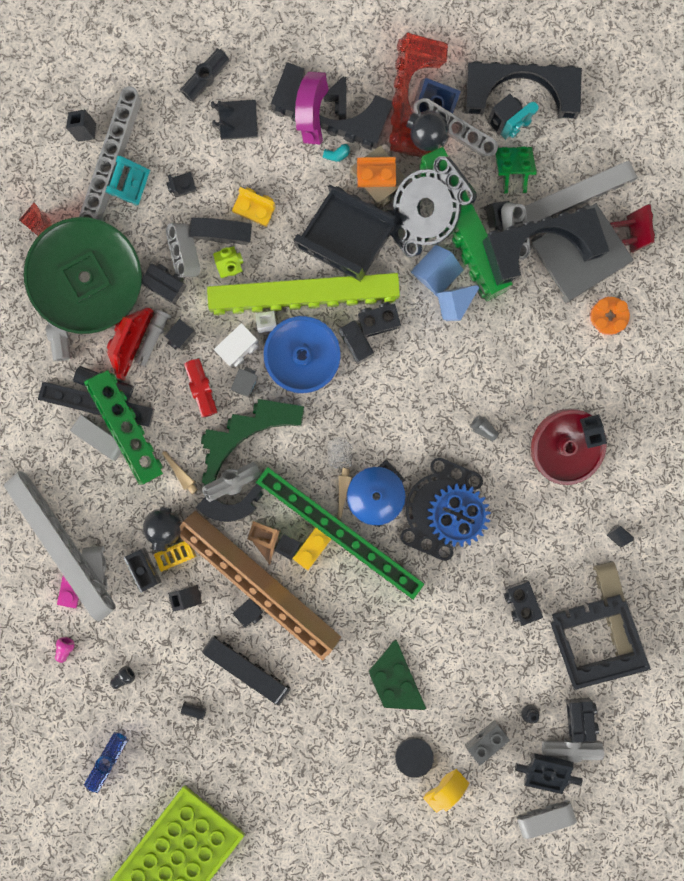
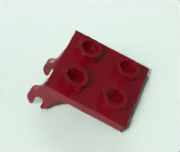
[610,204,655,253]

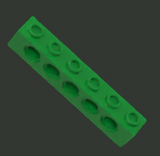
[84,370,163,485]

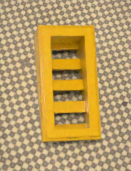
[154,541,196,572]

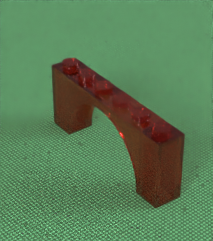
[389,33,448,158]

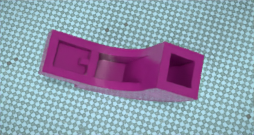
[295,72,329,145]

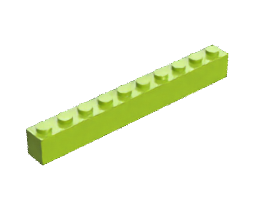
[207,273,400,315]

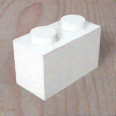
[214,323,259,368]

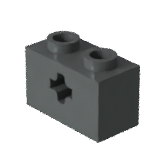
[465,720,510,766]

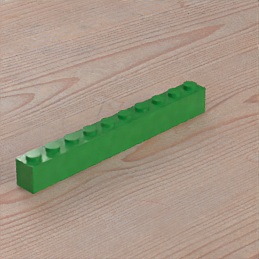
[256,467,425,600]

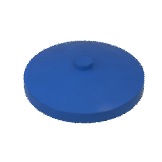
[264,316,341,393]

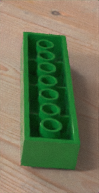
[419,147,513,302]

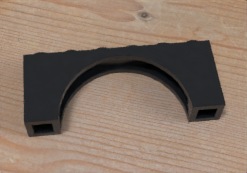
[464,61,582,119]
[271,62,393,150]
[482,207,610,286]

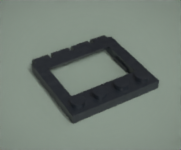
[550,594,651,690]

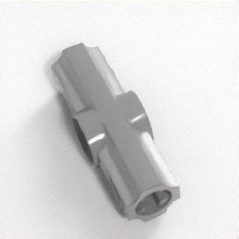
[46,322,71,361]
[202,462,261,502]
[542,739,604,763]

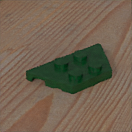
[368,639,426,710]

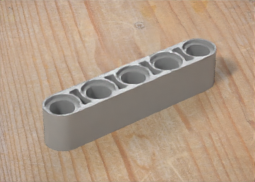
[413,98,498,156]

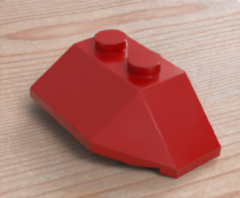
[107,307,154,381]

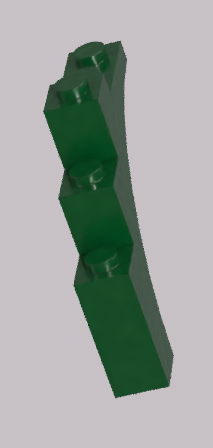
[201,399,305,486]

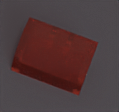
[19,203,52,236]

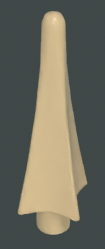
[162,451,198,495]
[337,468,352,520]

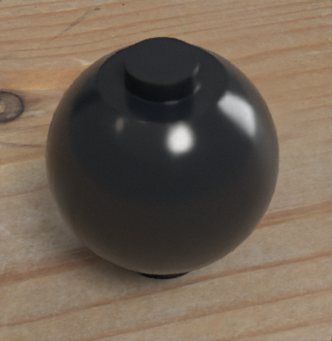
[406,111,450,151]
[143,506,182,551]

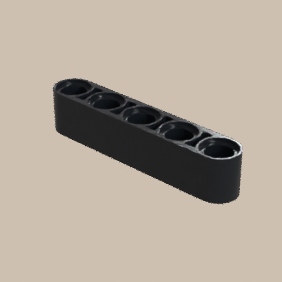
[202,635,291,706]

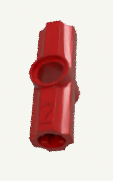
[184,358,218,418]

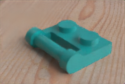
[501,102,539,140]
[105,156,150,206]

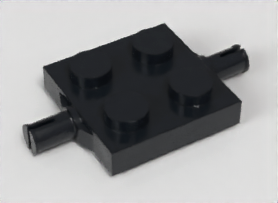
[515,753,583,794]

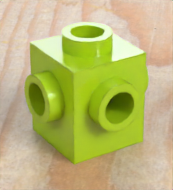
[213,246,244,278]

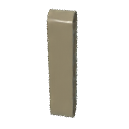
[593,561,634,656]

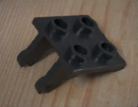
[211,100,258,140]

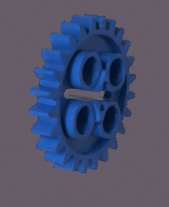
[427,484,491,547]

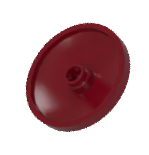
[531,408,607,485]

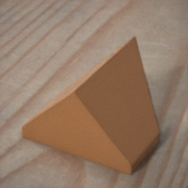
[247,521,281,565]

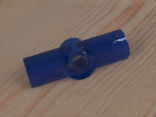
[84,732,129,793]

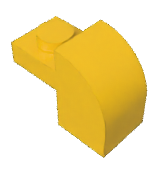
[423,769,470,812]

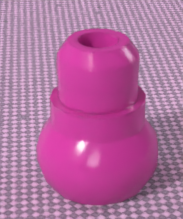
[55,637,74,663]

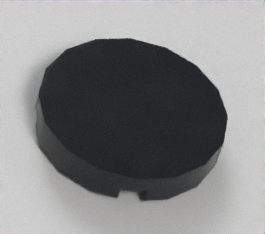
[395,737,434,778]

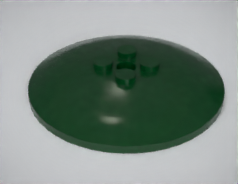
[23,217,142,334]

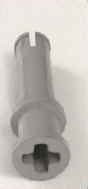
[134,309,171,367]

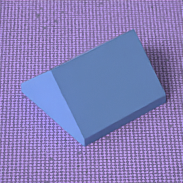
[411,245,463,297]
[437,285,479,321]

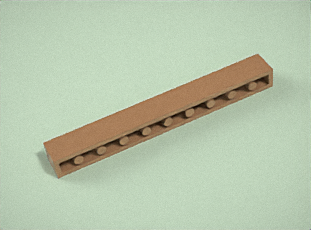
[180,510,341,661]

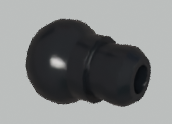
[110,666,135,689]
[521,704,540,724]

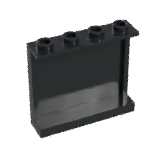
[293,184,396,282]

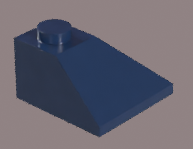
[414,78,461,115]

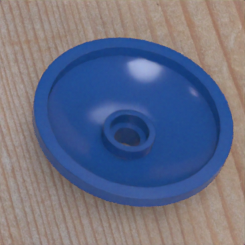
[347,467,405,525]

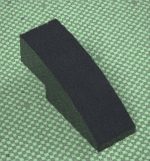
[189,217,252,245]

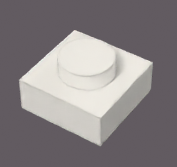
[255,311,276,333]

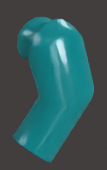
[323,144,350,162]

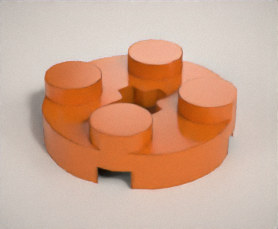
[590,297,630,335]

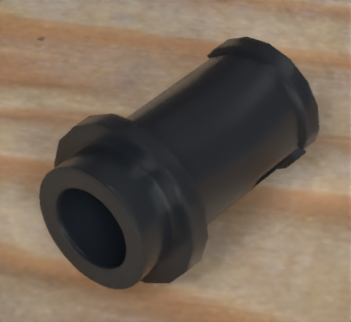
[180,702,207,721]

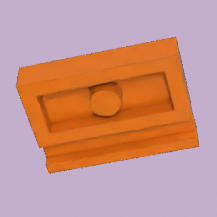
[357,157,396,187]

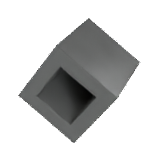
[231,367,258,398]

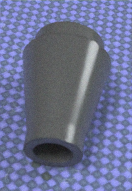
[470,415,499,442]

